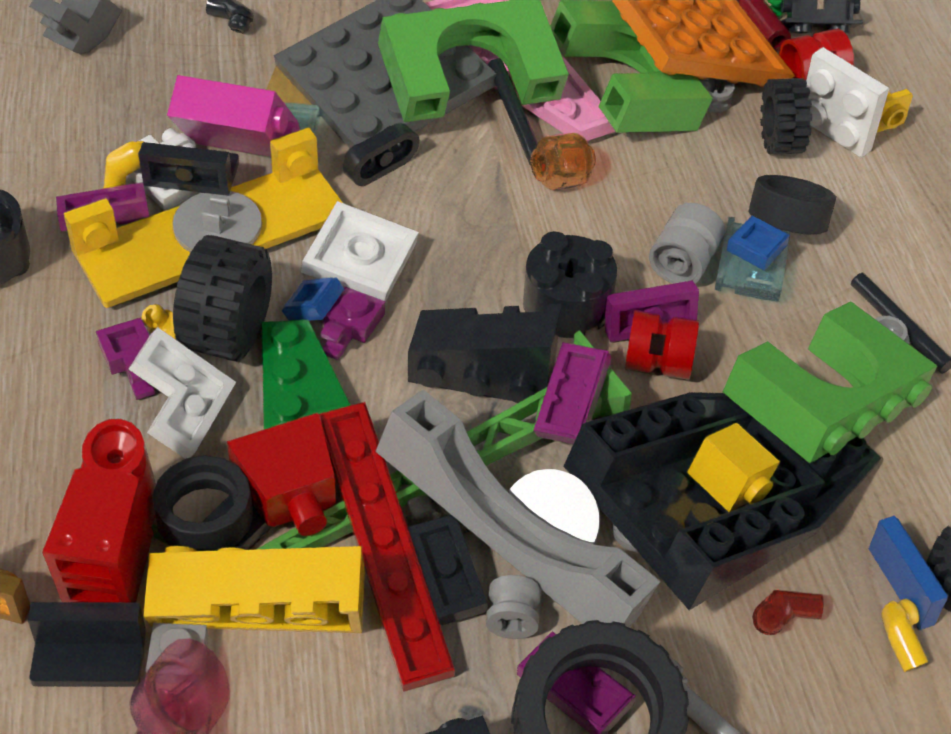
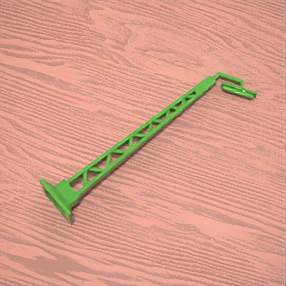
[152,330,632,550]

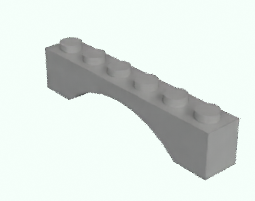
[376,389,661,627]

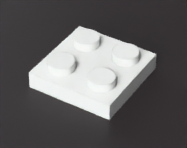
[806,47,889,158]
[301,201,419,302]

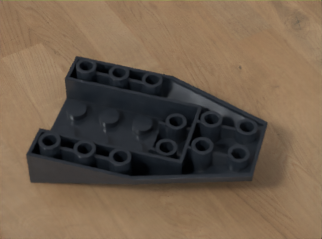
[563,392,881,611]

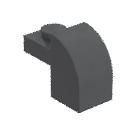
[29,0,122,54]

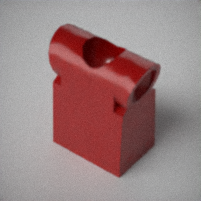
[42,419,156,602]

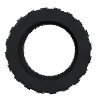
[511,620,689,734]

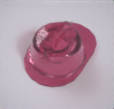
[129,638,230,734]

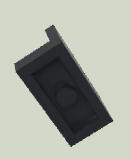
[138,142,239,196]
[28,602,146,687]

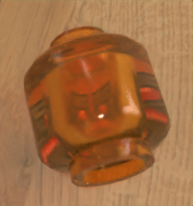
[530,132,596,190]

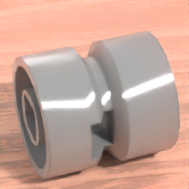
[649,203,725,284]

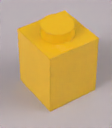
[687,423,780,512]

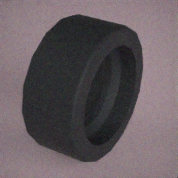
[748,175,837,235]
[152,455,254,551]

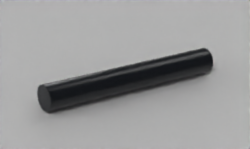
[488,58,545,166]
[851,272,951,374]

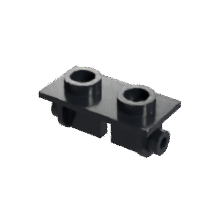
[781,0,863,34]

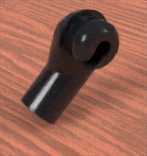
[206,0,254,33]

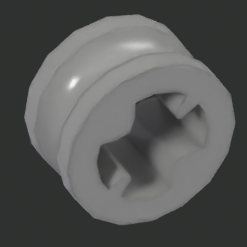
[700,78,735,113]

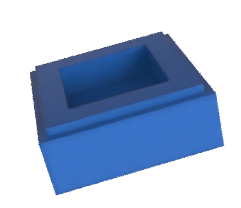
[727,216,790,271]
[282,277,344,321]

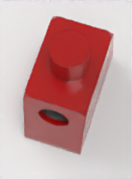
[227,413,336,536]

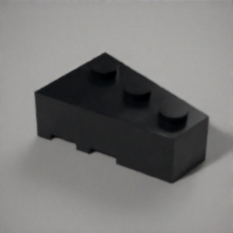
[408,304,562,404]

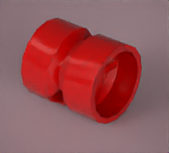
[779,28,854,80]
[625,310,699,380]

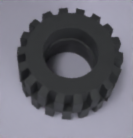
[173,235,272,362]

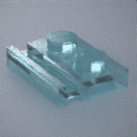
[714,217,791,302]

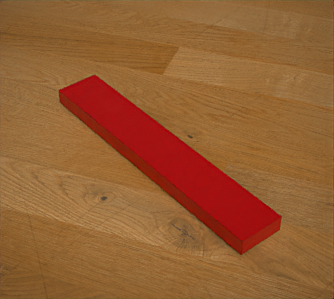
[319,402,455,692]

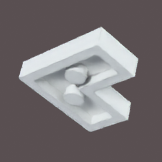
[129,327,236,459]

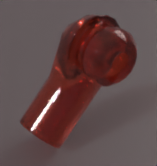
[752,590,824,635]

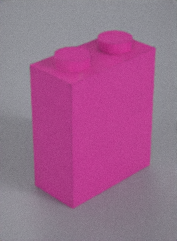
[167,75,300,157]

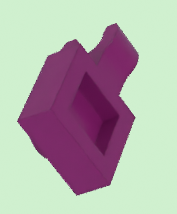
[321,287,385,360]
[96,317,155,400]

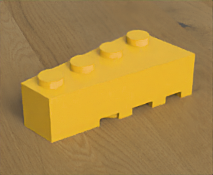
[143,546,365,633]

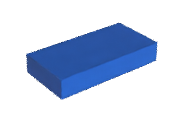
[868,516,948,630]

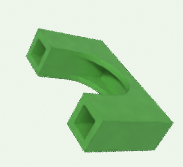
[378,0,569,123]
[550,0,713,133]
[722,301,937,463]

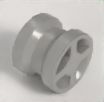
[486,575,541,639]

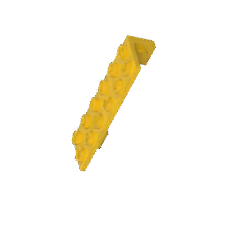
[64,127,343,308]

